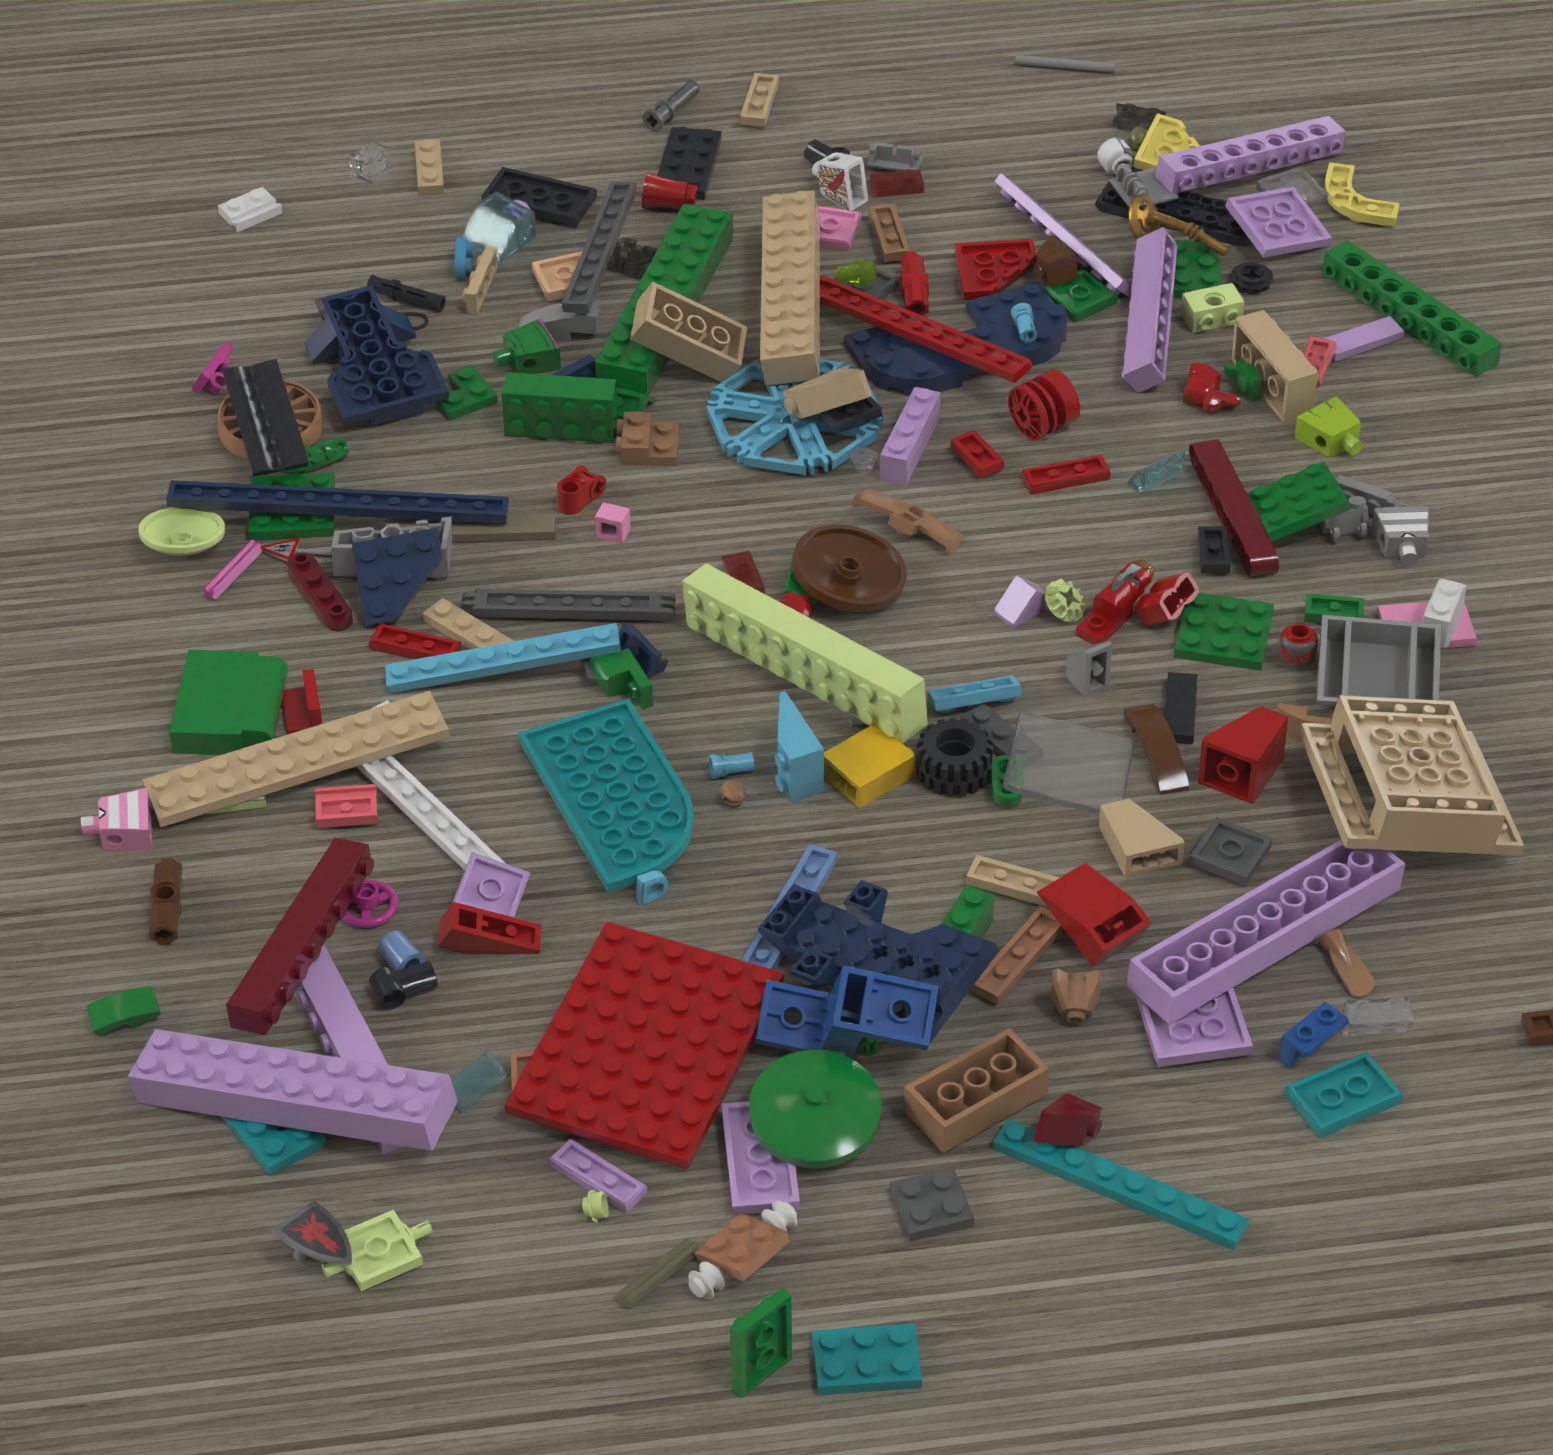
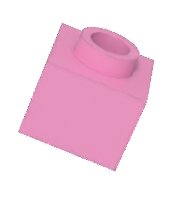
[595,502,631,544]

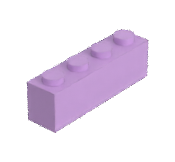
[880,387,941,486]

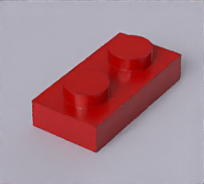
[951,430,1004,479]

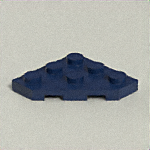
[352,528,443,628]

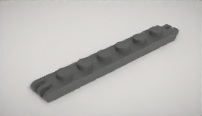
[461,589,676,621]

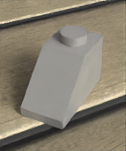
[1066,641,1112,698]

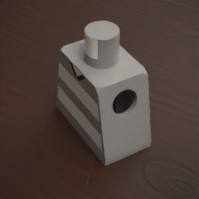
[1372,506,1429,566]

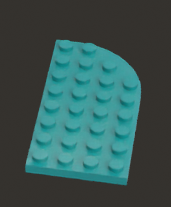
[518,698,694,893]

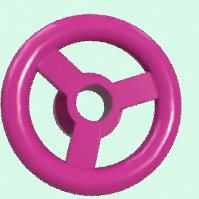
[341,880,399,928]

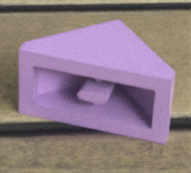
[994,575,1048,629]

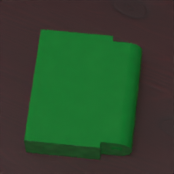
[169,650,288,755]

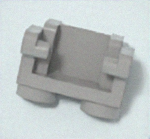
[1316,496,1369,541]

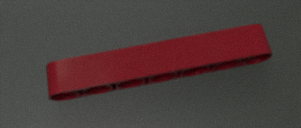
[1189,439,1279,577]

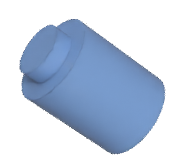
[378,931,425,971]

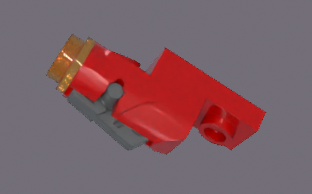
[1076,559,1154,645]

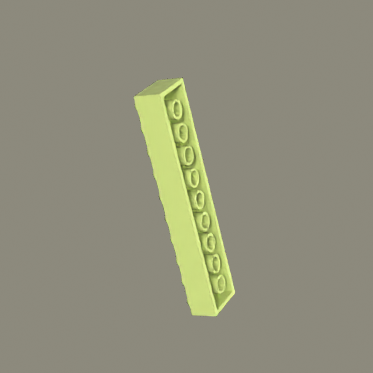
[682,563,928,743]

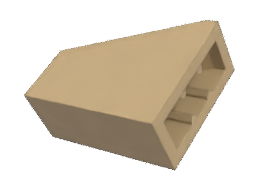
[783,368,872,418]
[1099,798,1185,877]

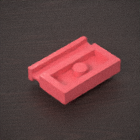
[315,784,378,828]

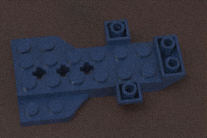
[305,285,449,426]
[758,880,999,1043]

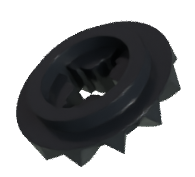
[1230,262,1273,294]

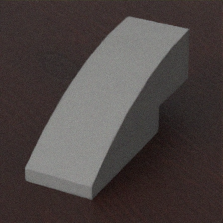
[519,300,600,341]

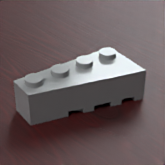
[331,517,453,579]

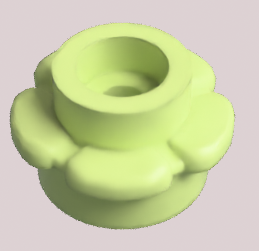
[582,1190,609,1223]

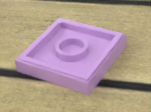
[452,852,531,917]

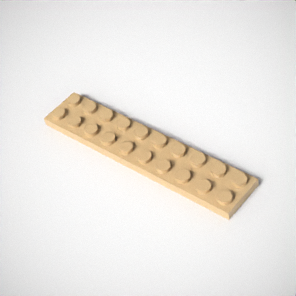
[142,691,450,828]

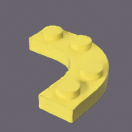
[1324,162,1400,227]

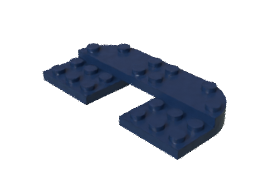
[844,282,1067,396]

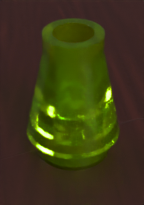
[837,258,876,284]

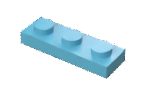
[927,675,1022,713]

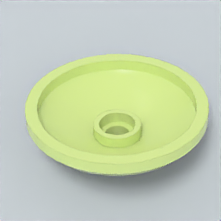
[138,507,225,556]

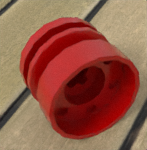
[1008,369,1080,441]

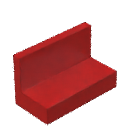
[282,669,322,734]

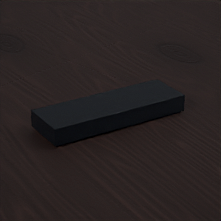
[1165,672,1198,743]

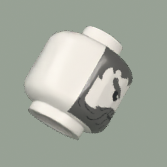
[1097,138,1135,176]

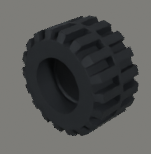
[917,718,993,797]

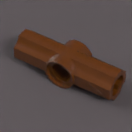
[149,858,183,945]

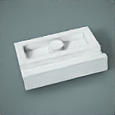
[218,187,283,232]

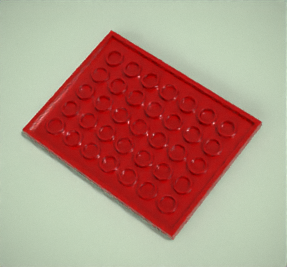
[504,922,784,1169]

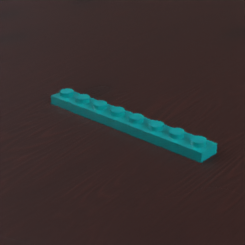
[993,1119,1249,1250]

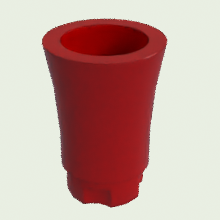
[642,172,698,210]

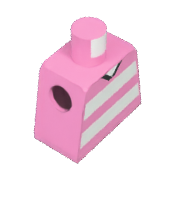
[81,788,152,851]

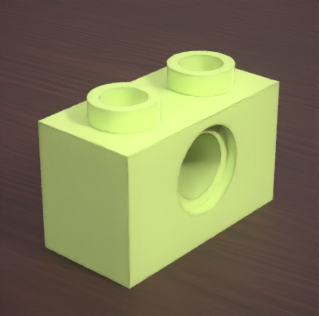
[1181,283,1245,333]

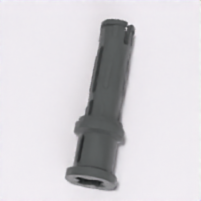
[643,80,700,131]

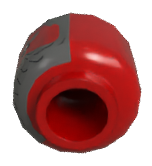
[1278,623,1318,667]

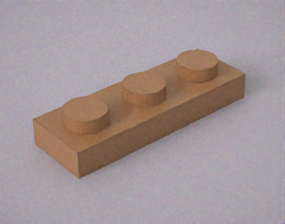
[869,204,910,262]

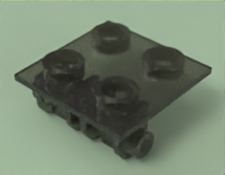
[607,237,657,279]

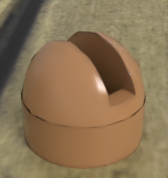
[720,780,746,807]

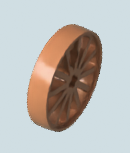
[217,380,323,459]

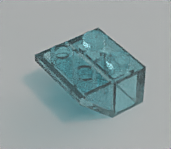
[462,192,536,261]

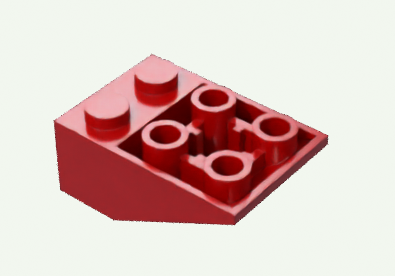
[1037,862,1152,967]

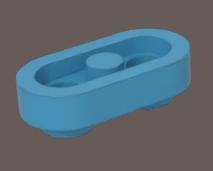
[454,237,473,279]

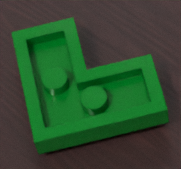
[437,365,498,421]
[1304,593,1365,623]

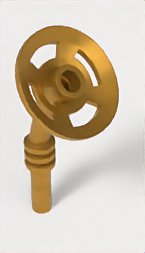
[1129,194,1229,257]

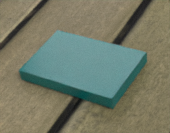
[1284,1052,1404,1139]

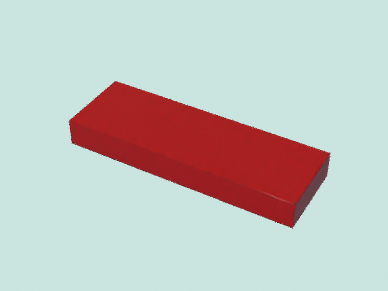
[1022,455,1111,495]
[369,623,462,660]

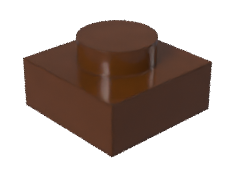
[1521,1009,1553,1046]

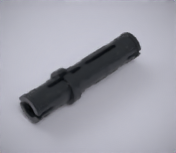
[367,274,446,312]

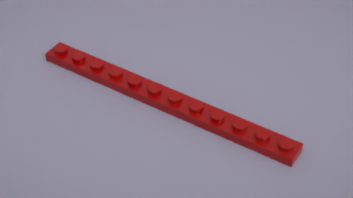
[820,275,1032,383]

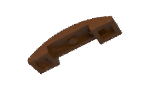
[1124,704,1189,795]

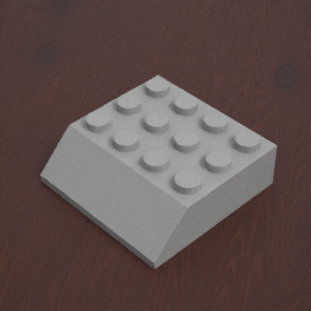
[1316,615,1441,706]

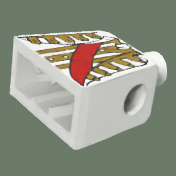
[812,152,868,211]

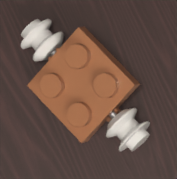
[688,1200,797,1300]

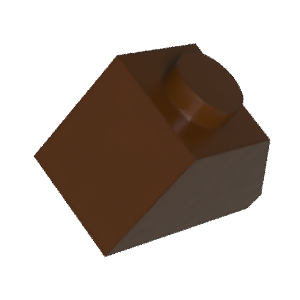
[1034,235,1079,287]

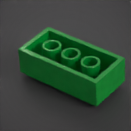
[501,372,618,443]

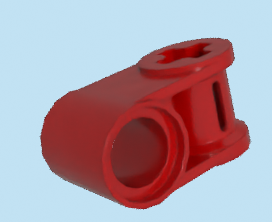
[557,465,607,515]

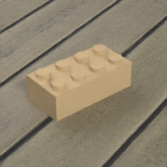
[630,282,747,382]
[1231,310,1319,424]

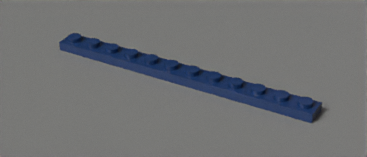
[166,480,509,524]

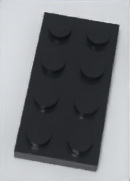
[657,127,722,200]
[481,167,597,226]

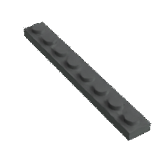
[562,181,637,314]

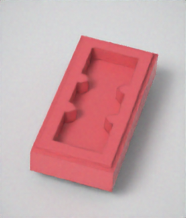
[1303,336,1337,387]

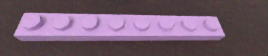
[995,173,1131,298]

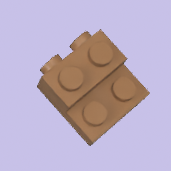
[616,411,680,466]

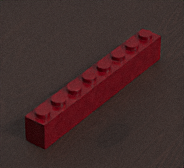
[226,837,374,1036]

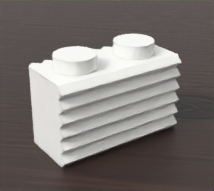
[1422,579,1466,647]

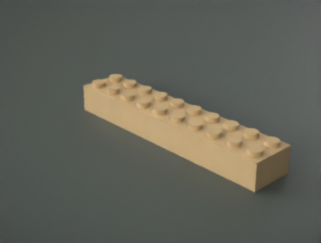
[760,190,820,386]

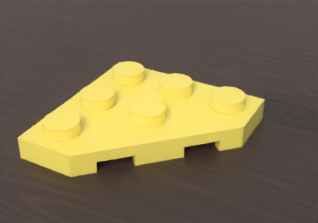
[1133,113,1207,189]

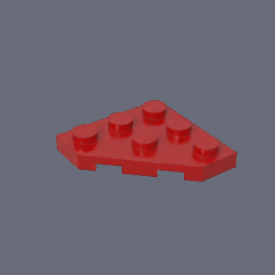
[955,239,1036,301]

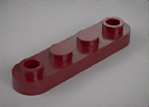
[287,552,353,632]

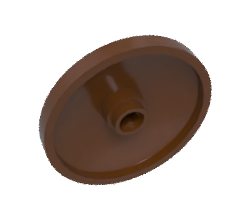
[792,525,907,612]

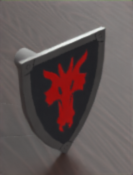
[271,1200,352,1265]

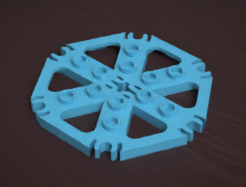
[706,359,883,475]

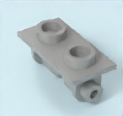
[867,142,923,173]

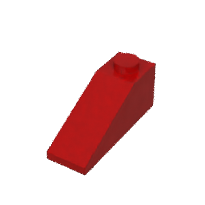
[438,902,541,954]

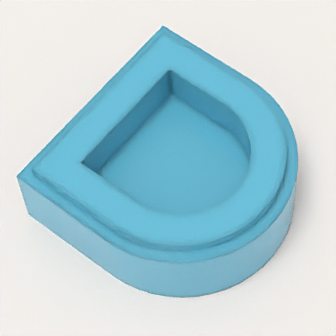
[635,871,669,905]

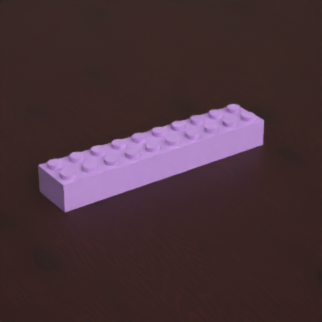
[1126,839,1405,1025]
[127,1029,458,1151]

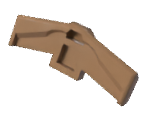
[852,488,964,554]

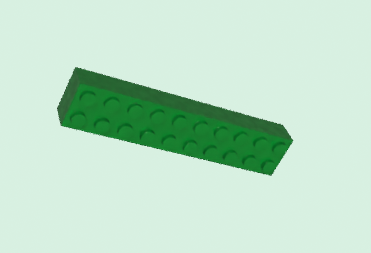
[595,204,733,395]

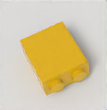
[824,724,916,808]

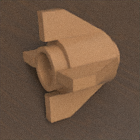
[1051,968,1102,1024]

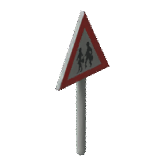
[261,537,332,562]

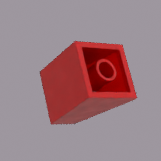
[1198,706,1289,804]

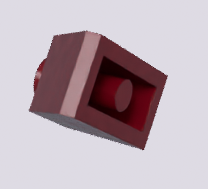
[1033,1093,1102,1146]

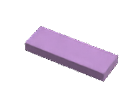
[1324,316,1404,362]
[549,1139,647,1214]

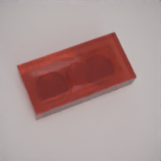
[869,169,924,198]

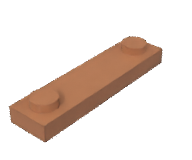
[971,906,1064,1005]

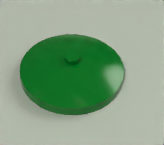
[749,1049,882,1168]

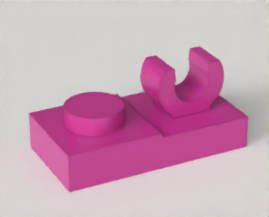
[192,341,234,395]

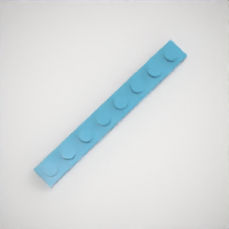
[385,623,621,694]

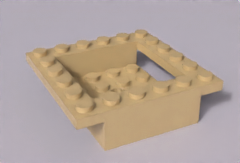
[1298,695,1524,856]

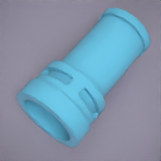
[1010,303,1037,343]
[708,752,754,779]

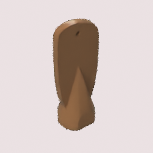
[1319,929,1375,999]

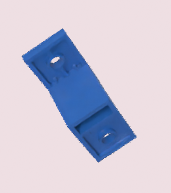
[755,965,939,1059]

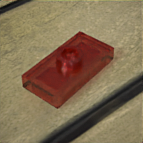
[722,551,765,594]

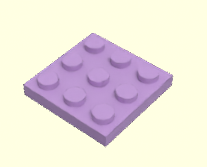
[1225,187,1332,258]
[1135,988,1253,1067]

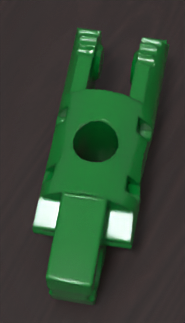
[282,437,349,474]

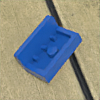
[1279,1002,1348,1068]

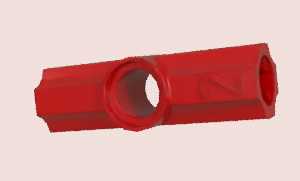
[900,251,929,316]

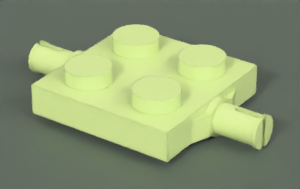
[322,1210,433,1291]

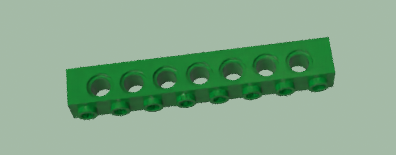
[1323,240,1502,377]

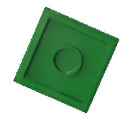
[1043,269,1118,323]

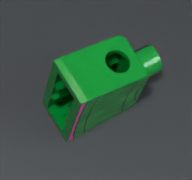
[493,319,561,374]

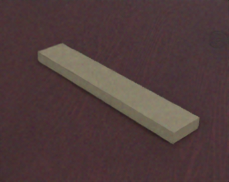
[385,513,556,542]

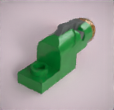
[580,648,653,710]

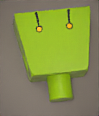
[1295,396,1363,457]

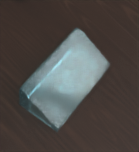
[1128,449,1185,494]
[451,1050,508,1113]

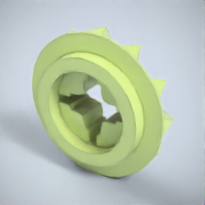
[1044,579,1087,622]

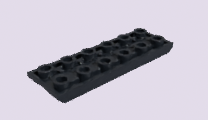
[1095,173,1247,246]
[222,359,309,477]

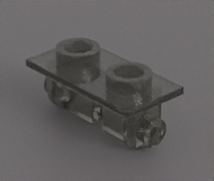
[1113,103,1166,131]

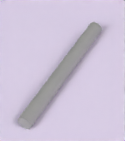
[1015,55,1115,73]

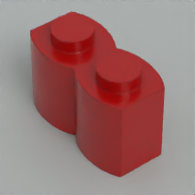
[1134,572,1199,626]

